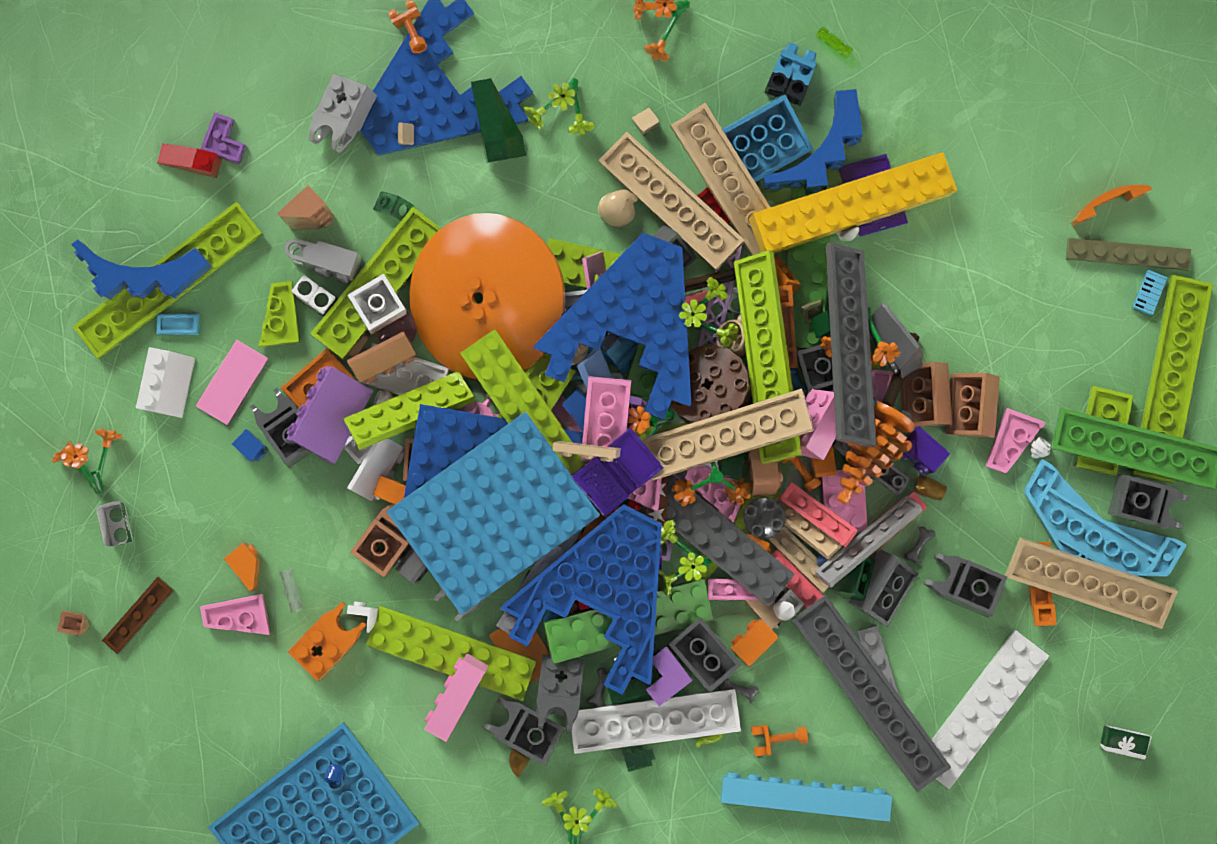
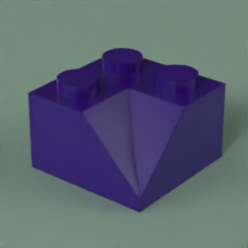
[899,426,950,475]

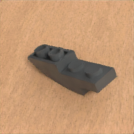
[832,439,911,496]

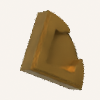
[509,749,530,778]

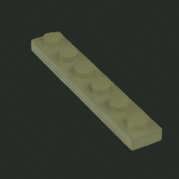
[1066,238,1191,271]

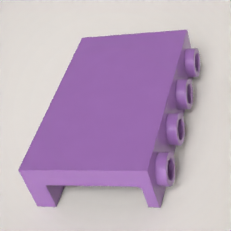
[287,366,373,464]

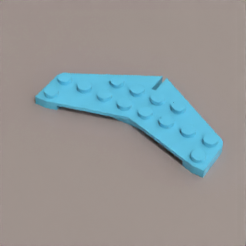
[1024,459,1186,576]

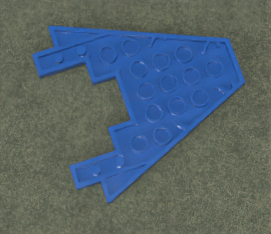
[360,0,533,156]
[533,233,691,420]
[500,504,662,695]

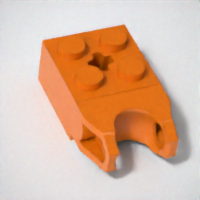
[288,602,367,681]

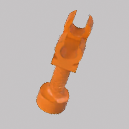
[388,0,427,53]
[782,456,822,492]
[751,724,808,756]

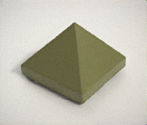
[801,300,823,323]

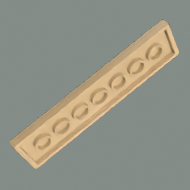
[670,103,775,256]
[598,132,745,271]
[641,389,814,480]
[1005,537,1178,629]

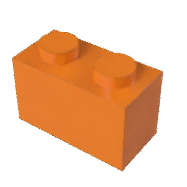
[730,619,779,666]

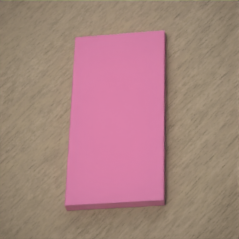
[196,340,269,425]

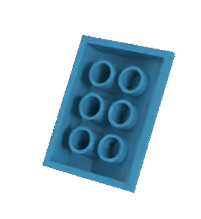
[722,95,813,182]

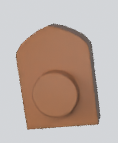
[57,610,89,636]

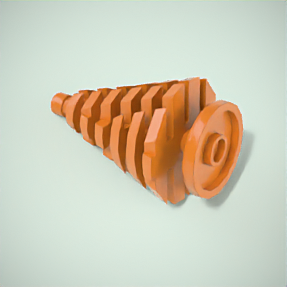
[837,401,915,504]

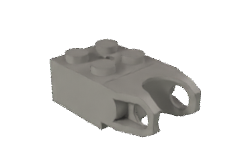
[309,74,377,153]
[284,239,363,284]

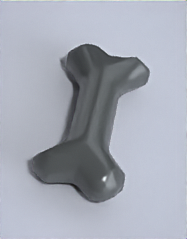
[904,527,935,564]
[586,667,609,707]
[718,678,759,703]

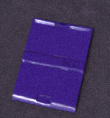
[839,154,908,237]
[571,428,664,517]

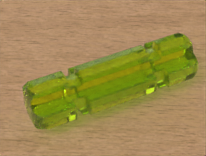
[816,27,853,58]

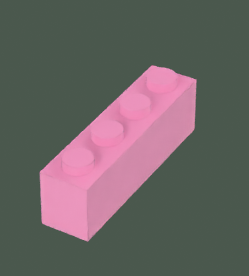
[424,654,489,742]

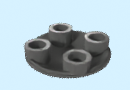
[744,497,785,539]

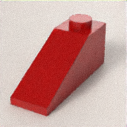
[157,143,222,178]

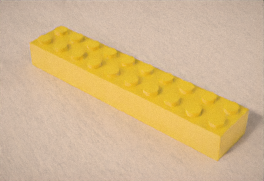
[749,152,957,253]

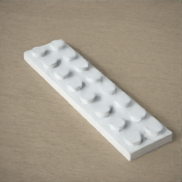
[932,630,1049,790]
[572,689,741,754]

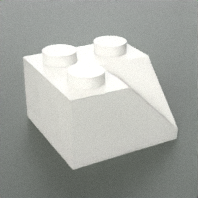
[348,274,407,335]

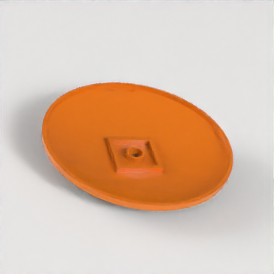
[409,213,565,380]

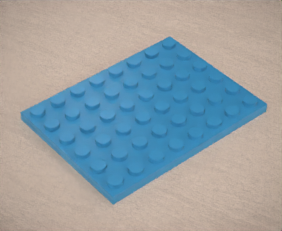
[386,411,600,615]
[208,722,420,844]

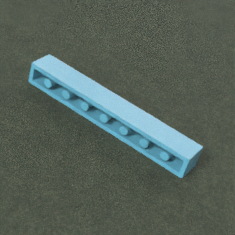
[720,772,892,821]

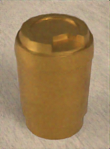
[913,475,947,501]

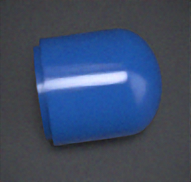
[324,764,344,786]

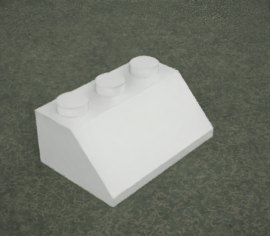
[136,347,195,418]
[347,439,404,502]

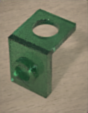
[373,191,414,221]

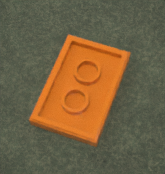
[281,348,355,408]
[489,628,550,684]

